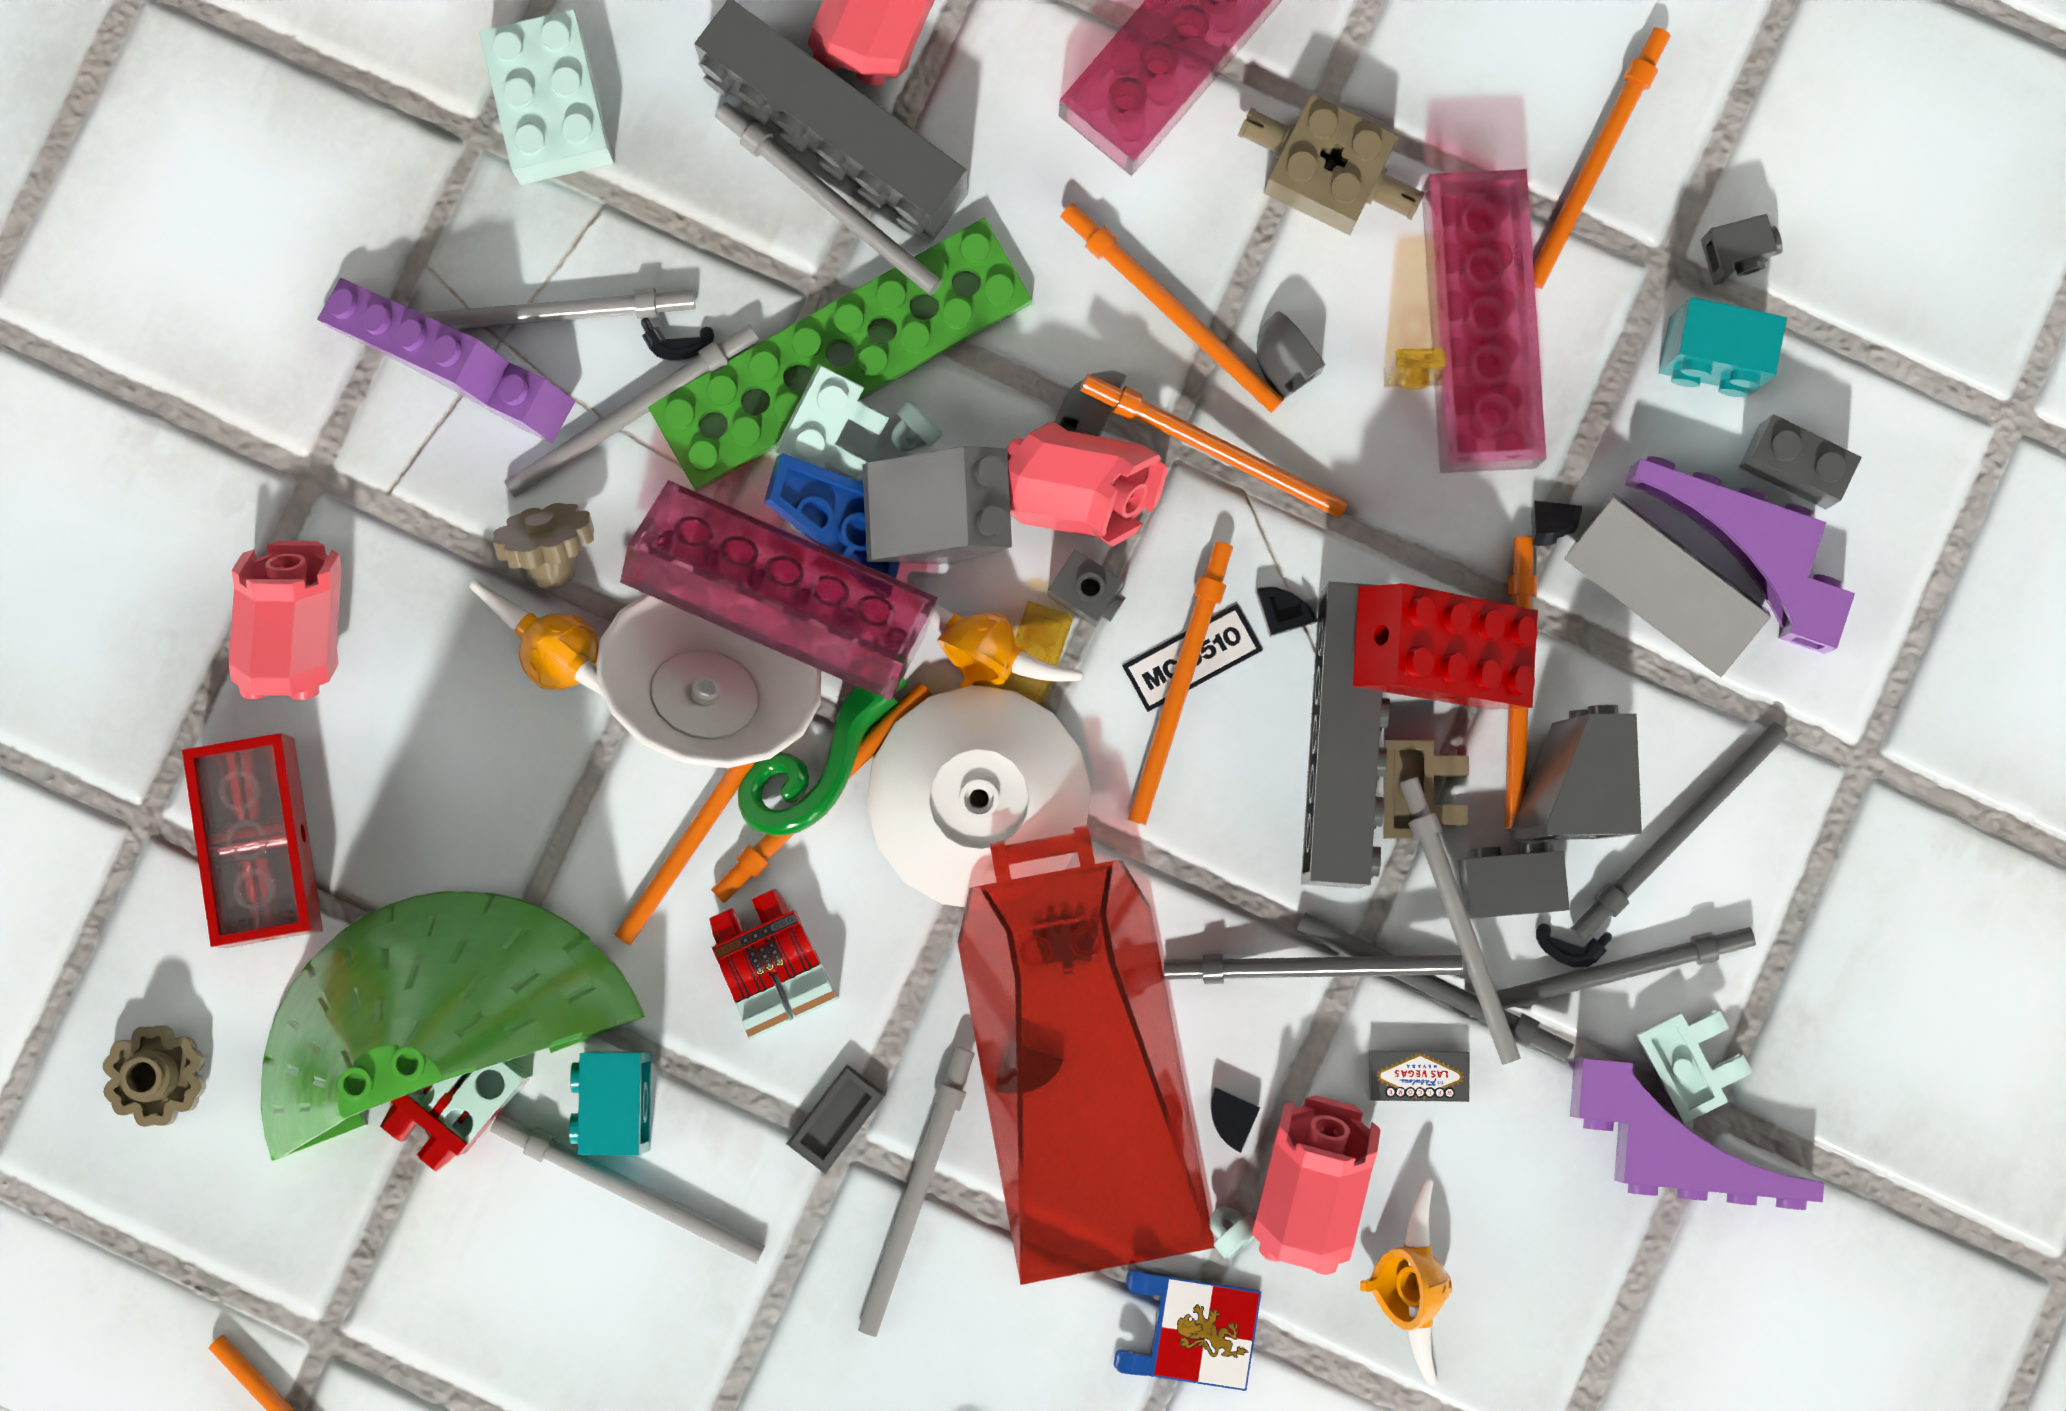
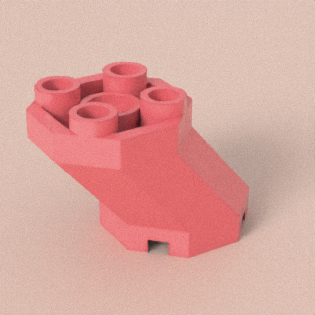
[807,0,935,86]
[1007,422,1168,547]
[228,541,341,700]
[1252,1095,1381,1275]

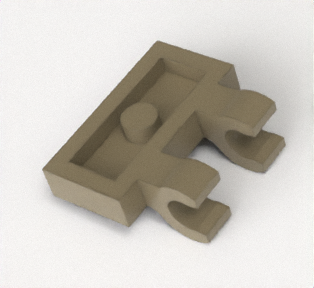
[1383,740,1469,840]

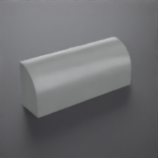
[1564,493,1771,678]

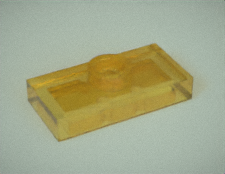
[1384,348,1445,390]
[999,601,1074,707]

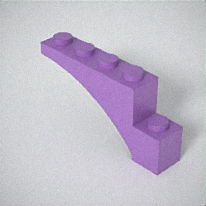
[317,277,576,443]
[1625,456,1855,654]
[1570,1057,1824,1210]

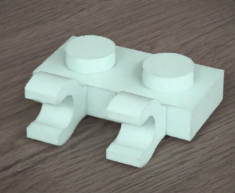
[774,364,889,479]
[1635,1009,1753,1124]

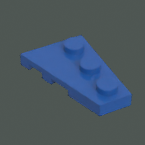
[763,453,900,596]

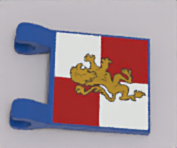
[1113,1270,1262,1391]

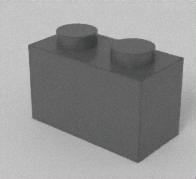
[1739,414,1862,510]
[1458,843,1570,919]

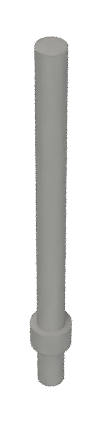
[715,102,942,296]
[421,288,696,329]
[504,324,760,498]
[1399,777,1521,1065]
[858,1047,975,1337]
[490,1114,765,1264]

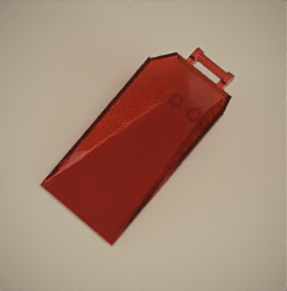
[957,825,1215,1285]

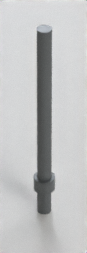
[1571,722,1788,942]
[1297,912,1574,1062]
[1468,927,1756,1018]
[1164,954,1462,984]

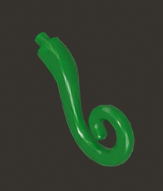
[738,668,907,837]

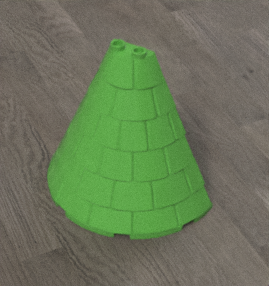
[260,891,645,1161]

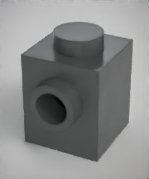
[1047,549,1126,627]

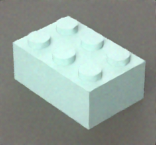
[479,9,614,185]

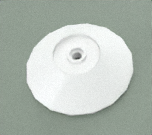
[596,582,821,768]
[866,685,1091,910]

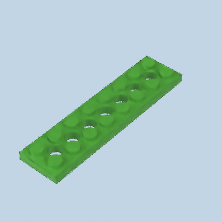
[648,218,1032,493]

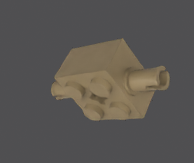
[1238,94,1425,235]

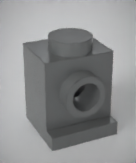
[1701,214,1783,285]

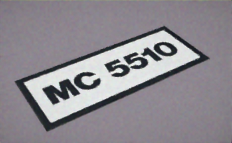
[1122,604,1263,712]

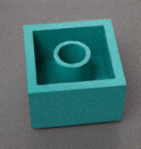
[1659,297,1787,397]
[569,1051,652,1156]

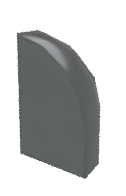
[1256,311,1326,400]
[1054,371,1127,437]

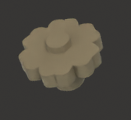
[493,503,594,588]
[102,1025,206,1127]

